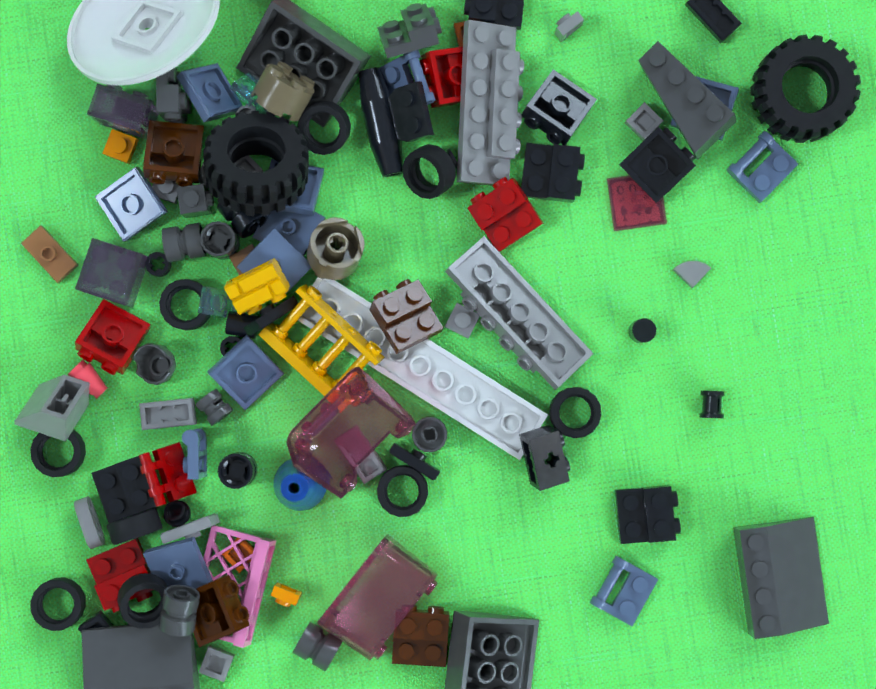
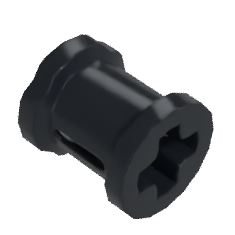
[699,391,724,418]

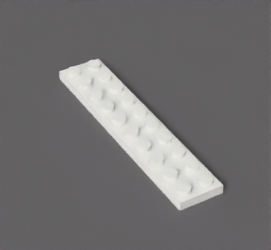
[298,277,548,460]

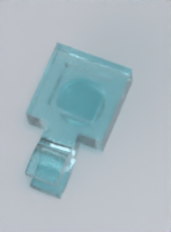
[230,72,268,114]
[198,286,247,318]

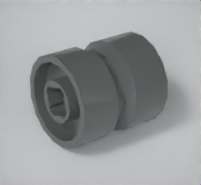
[200,221,240,260]
[162,223,207,263]
[412,417,447,452]
[159,585,200,637]
[292,622,343,671]

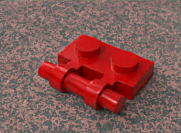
[139,442,197,507]

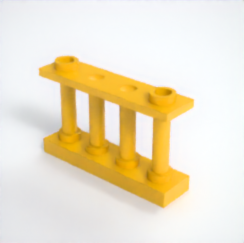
[258,284,385,408]

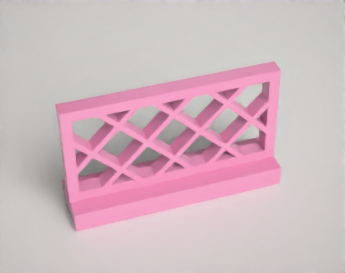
[204,525,277,648]

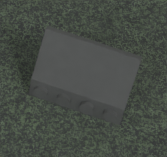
[236,0,371,128]
[733,517,829,639]
[445,611,539,689]
[81,625,200,689]

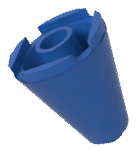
[273,457,327,511]

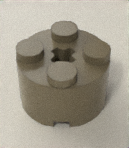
[251,61,315,121]
[307,218,365,280]

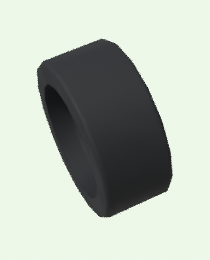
[298,101,351,155]
[402,144,456,199]
[159,279,213,330]
[549,387,601,438]
[30,429,86,477]
[377,465,428,517]
[106,508,163,545]
[117,573,168,628]
[30,577,86,631]

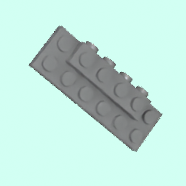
[457,20,524,186]
[445,236,593,390]

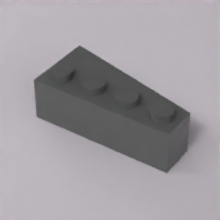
[638,41,736,160]

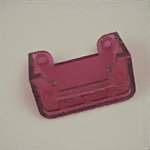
[287,367,416,499]
[317,534,438,660]

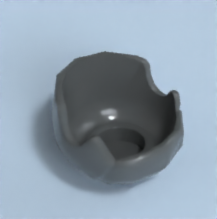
[133,343,176,385]

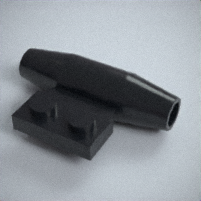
[359,67,434,177]

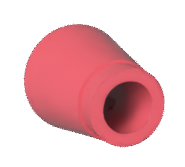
[67,360,108,399]

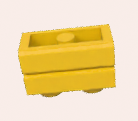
[224,258,290,315]

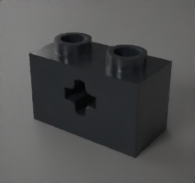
[519,425,570,491]

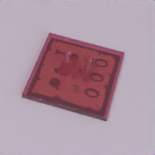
[607,175,667,231]

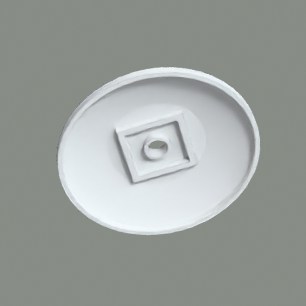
[67,0,220,85]

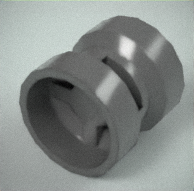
[196,389,233,426]

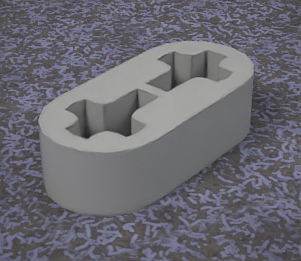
[74,496,105,549]

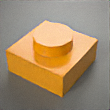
[102,129,139,164]
[270,582,302,607]

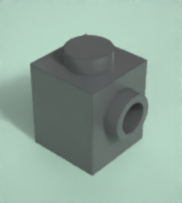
[176,184,214,218]

